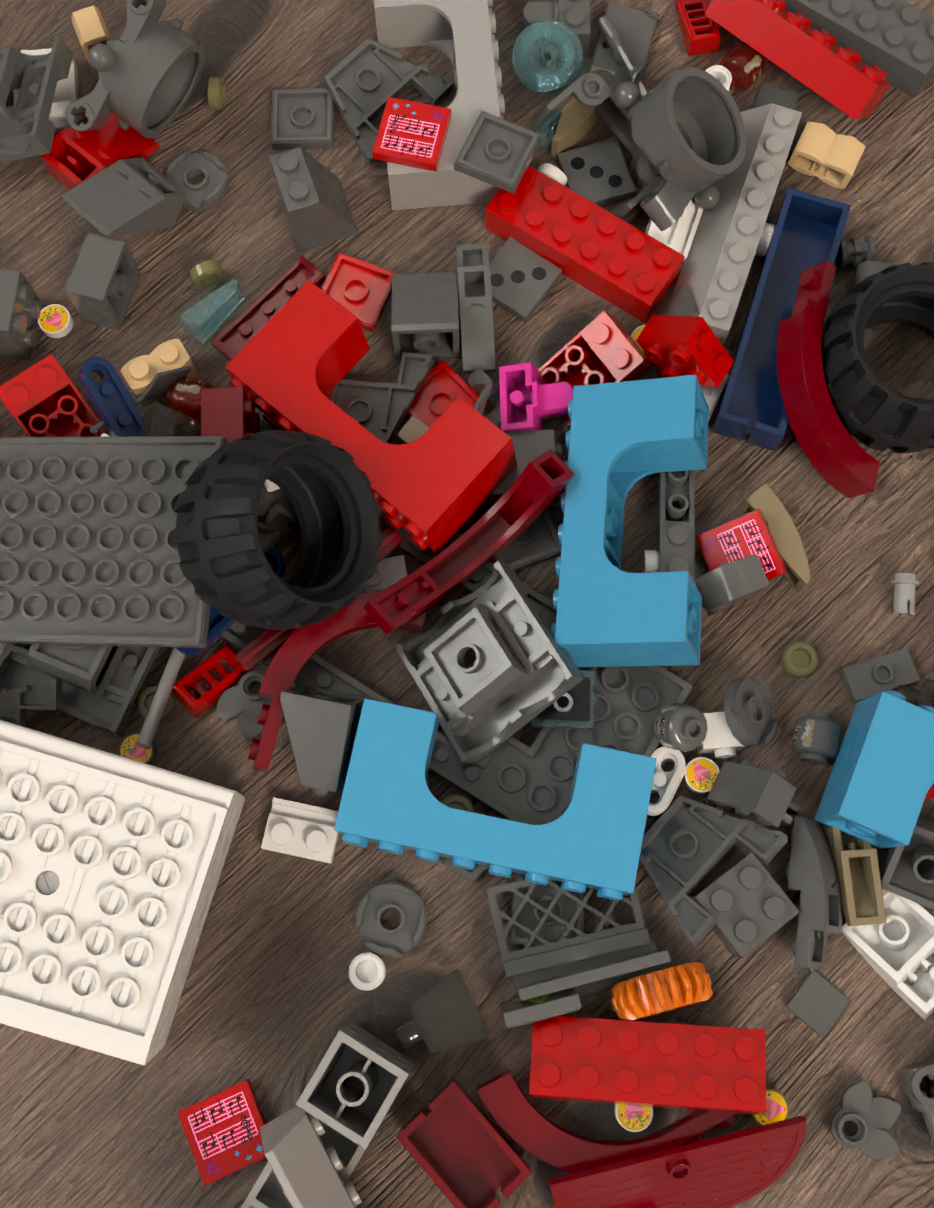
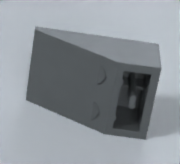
[62,157,187,238]

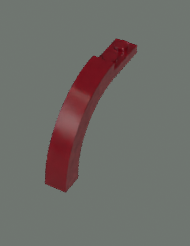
[776,260,880,498]
[364,449,575,634]
[248,590,427,772]
[476,1069,737,1173]

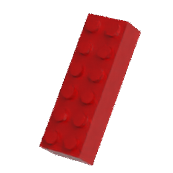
[704,0,892,120]
[485,166,685,324]
[529,1016,766,1115]

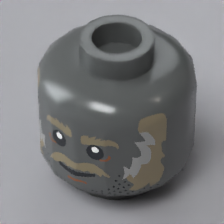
[653,703,708,752]
[792,711,842,765]

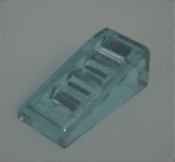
[178,279,244,345]

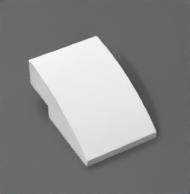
[842,889,934,1020]

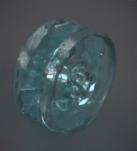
[512,21,583,92]

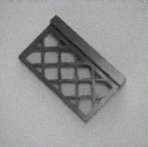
[486,879,651,977]
[513,937,671,1001]

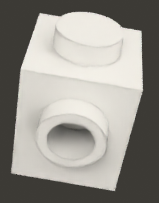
[697,712,745,758]

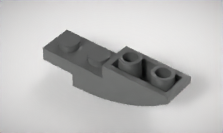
[456,243,496,374]
[786,816,842,970]

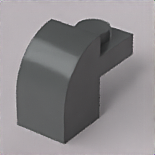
[695,554,770,616]

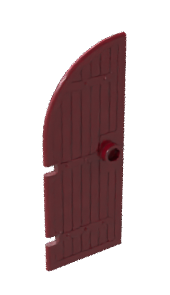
[549,1116,806,1208]

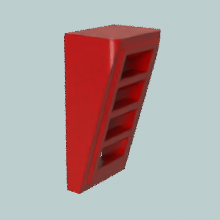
[675,0,721,56]
[173,644,248,719]

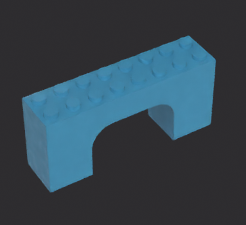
[551,375,709,667]
[814,690,934,849]
[334,698,657,901]

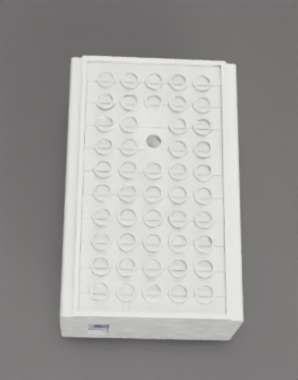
[0,720,245,1066]

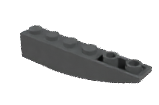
[656,470,695,583]

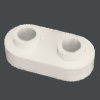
[647,746,686,816]

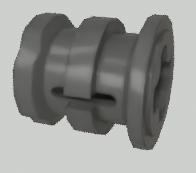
[836,235,875,269]

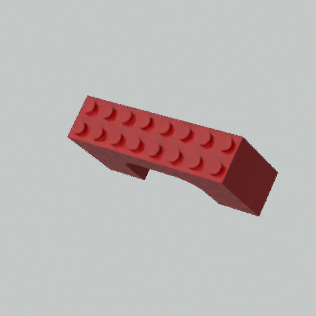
[225,280,517,555]

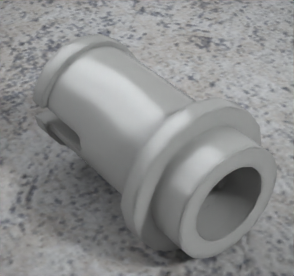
[891,573,919,617]

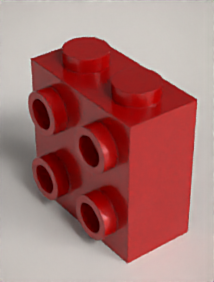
[636,315,734,388]

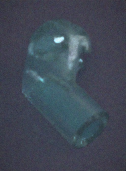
[534,109,563,149]

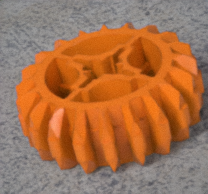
[610,962,713,1021]

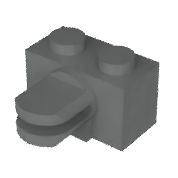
[523,0,591,58]
[707,760,801,827]

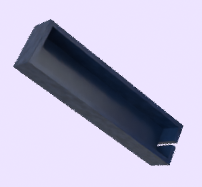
[711,188,851,451]

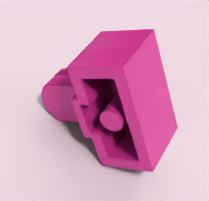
[499,362,573,432]

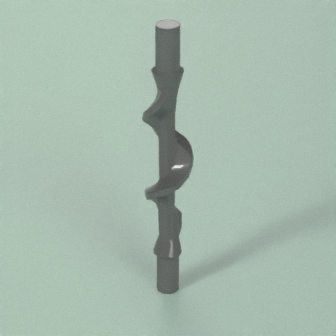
[598,15,650,98]

